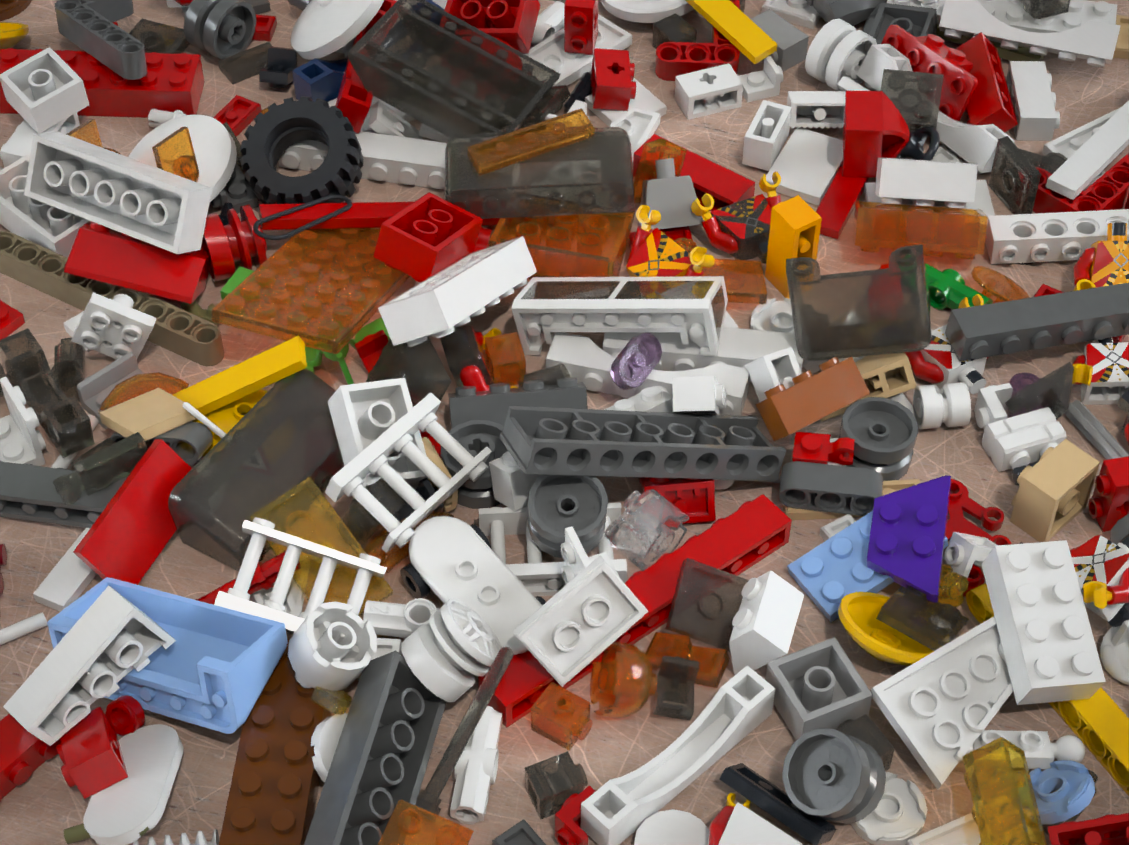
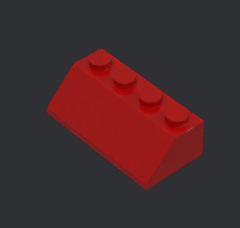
[64,221,211,304]

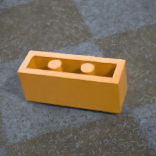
[765,195,822,298]

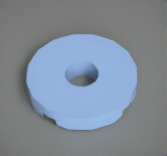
[1015,760,1095,824]

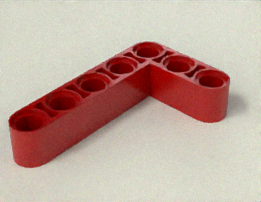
[655,0,740,81]
[1017,153,1129,214]

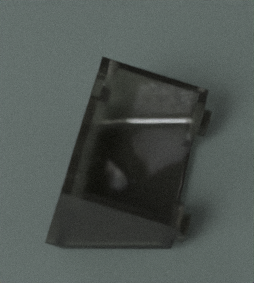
[786,245,932,361]

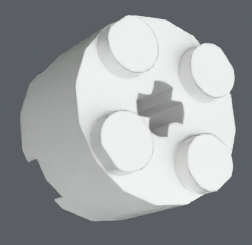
[288,601,377,692]

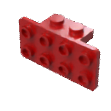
[881,25,978,121]

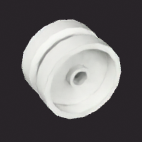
[805,18,877,91]

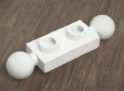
[959,730,1085,769]

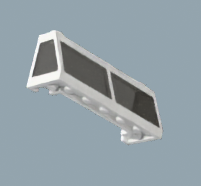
[511,276,728,356]

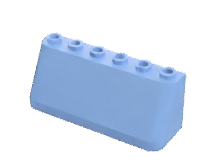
[47,577,288,734]

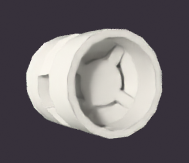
[913,382,971,429]

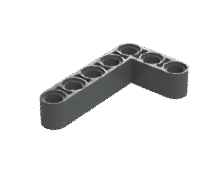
[55,0,147,80]

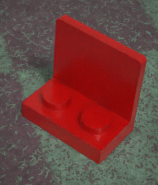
[638,477,716,527]

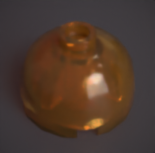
[590,641,657,718]

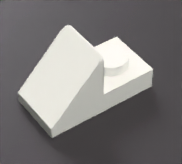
[369,100,423,139]

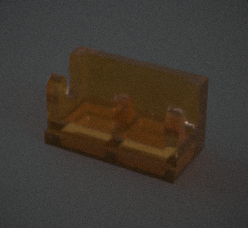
[629,138,687,203]

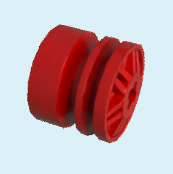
[201,204,267,282]

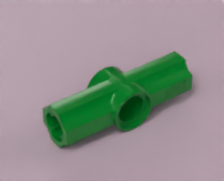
[898,255,993,310]

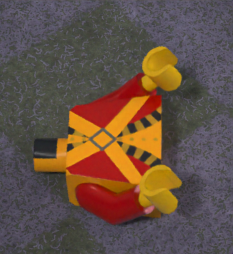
[623,205,715,299]
[1073,223,1129,291]

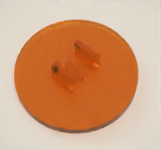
[971,266,1030,303]

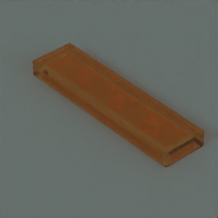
[467,108,595,176]

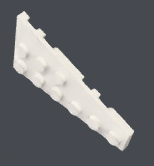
[870,616,1013,790]

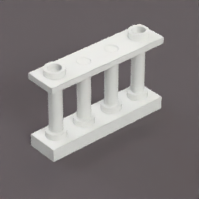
[325,392,492,553]
[479,502,627,597]
[214,517,387,634]

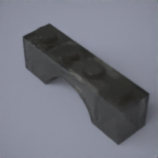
[0,328,95,458]

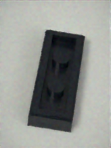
[719,763,837,845]

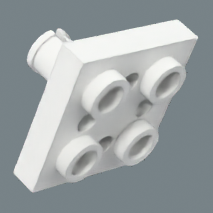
[71,292,156,360]

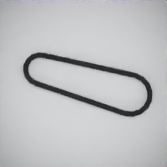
[253,195,352,240]

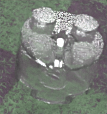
[604,489,689,571]

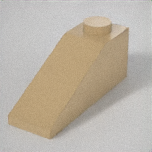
[820,345,916,421]

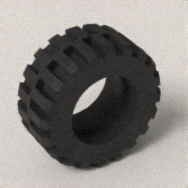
[240,96,364,204]

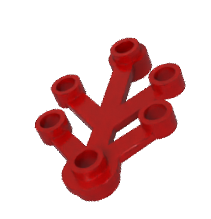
[945,479,1011,597]

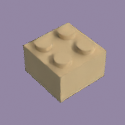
[1010,439,1100,542]

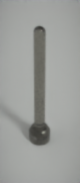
[414,647,514,823]

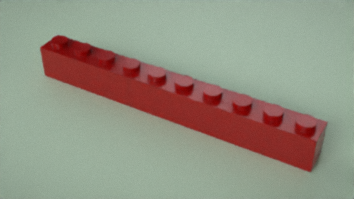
[478,494,792,728]

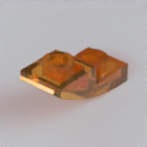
[642,632,730,688]

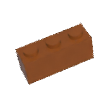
[755,356,870,441]

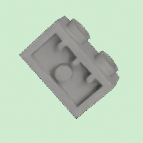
[77,352,158,429]

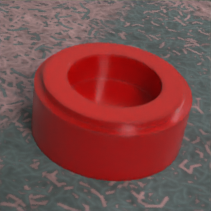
[105,695,145,736]

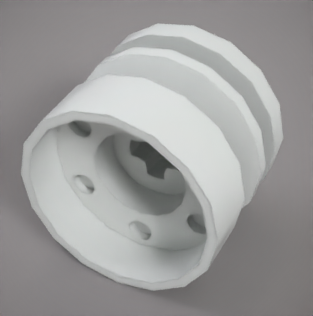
[401,598,504,702]

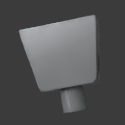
[640,158,703,230]

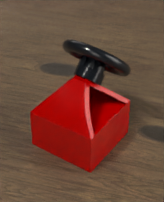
[843,91,940,178]

